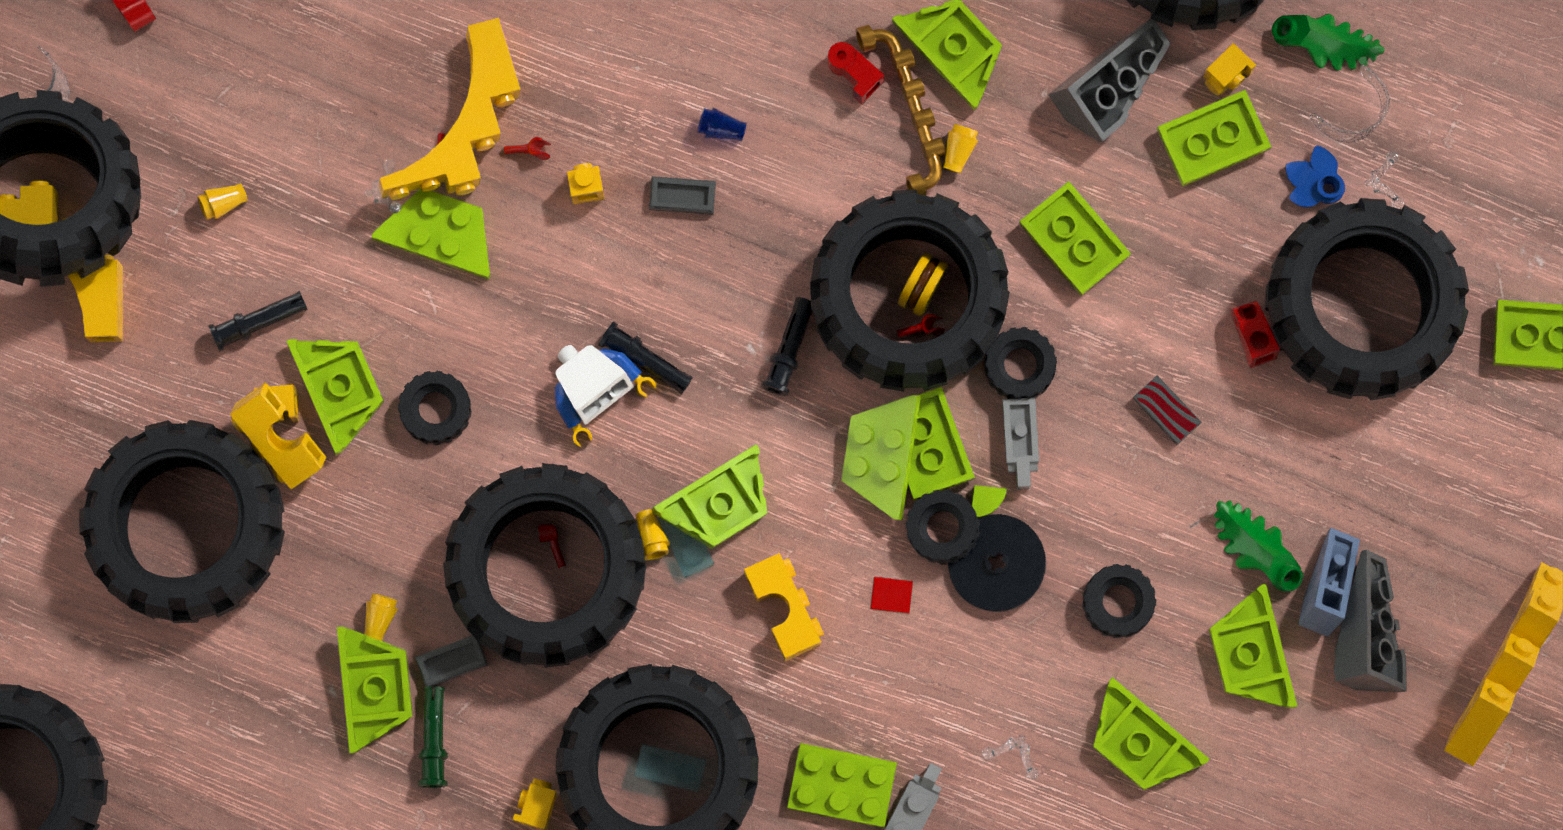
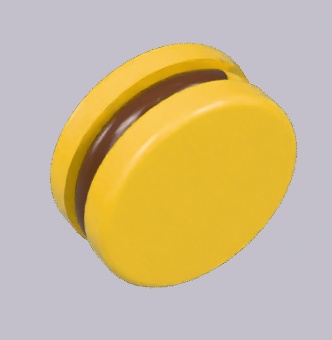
[898,252,949,316]

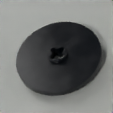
[948,514,1046,612]

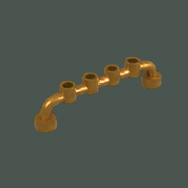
[855,24,946,196]

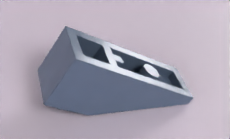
[1298,528,1360,637]

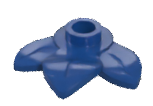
[1285,145,1345,207]

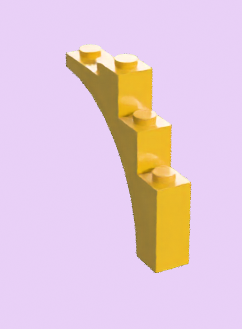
[378,18,521,200]
[0,181,123,343]
[1444,562,1563,766]

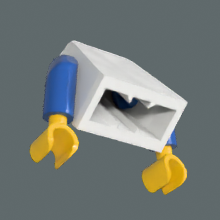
[554,345,656,447]

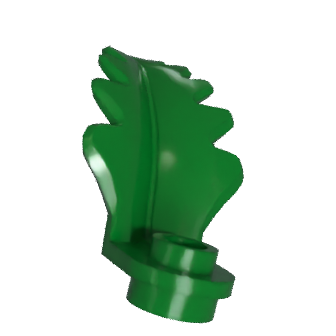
[1272,14,1385,71]
[1214,500,1303,591]

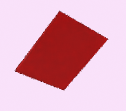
[871,577,913,613]

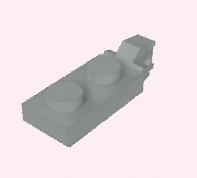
[1002,398,1039,490]
[885,763,942,830]

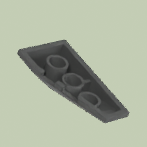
[1048,19,1171,142]
[1334,549,1407,692]

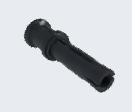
[208,291,308,352]
[761,297,812,396]
[598,321,693,395]

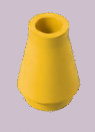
[943,124,979,174]
[197,183,248,220]
[635,509,670,560]
[364,593,398,641]

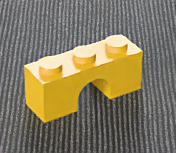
[230,382,326,489]
[744,553,824,661]

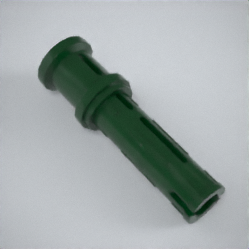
[418,687,448,788]

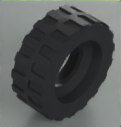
[984,327,1057,399]
[398,371,472,445]
[906,490,980,565]
[1082,564,1156,638]

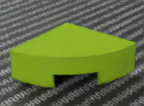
[972,485,1007,518]

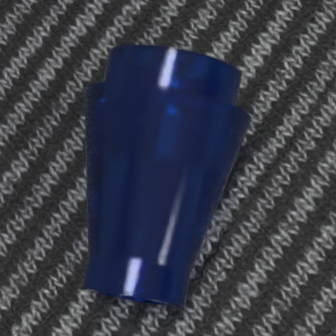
[697,107,747,141]

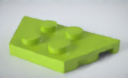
[892,0,1002,111]
[372,188,491,280]
[286,339,384,455]
[841,395,921,520]
[651,444,767,549]
[1209,584,1297,709]
[337,626,413,753]
[1093,677,1210,790]

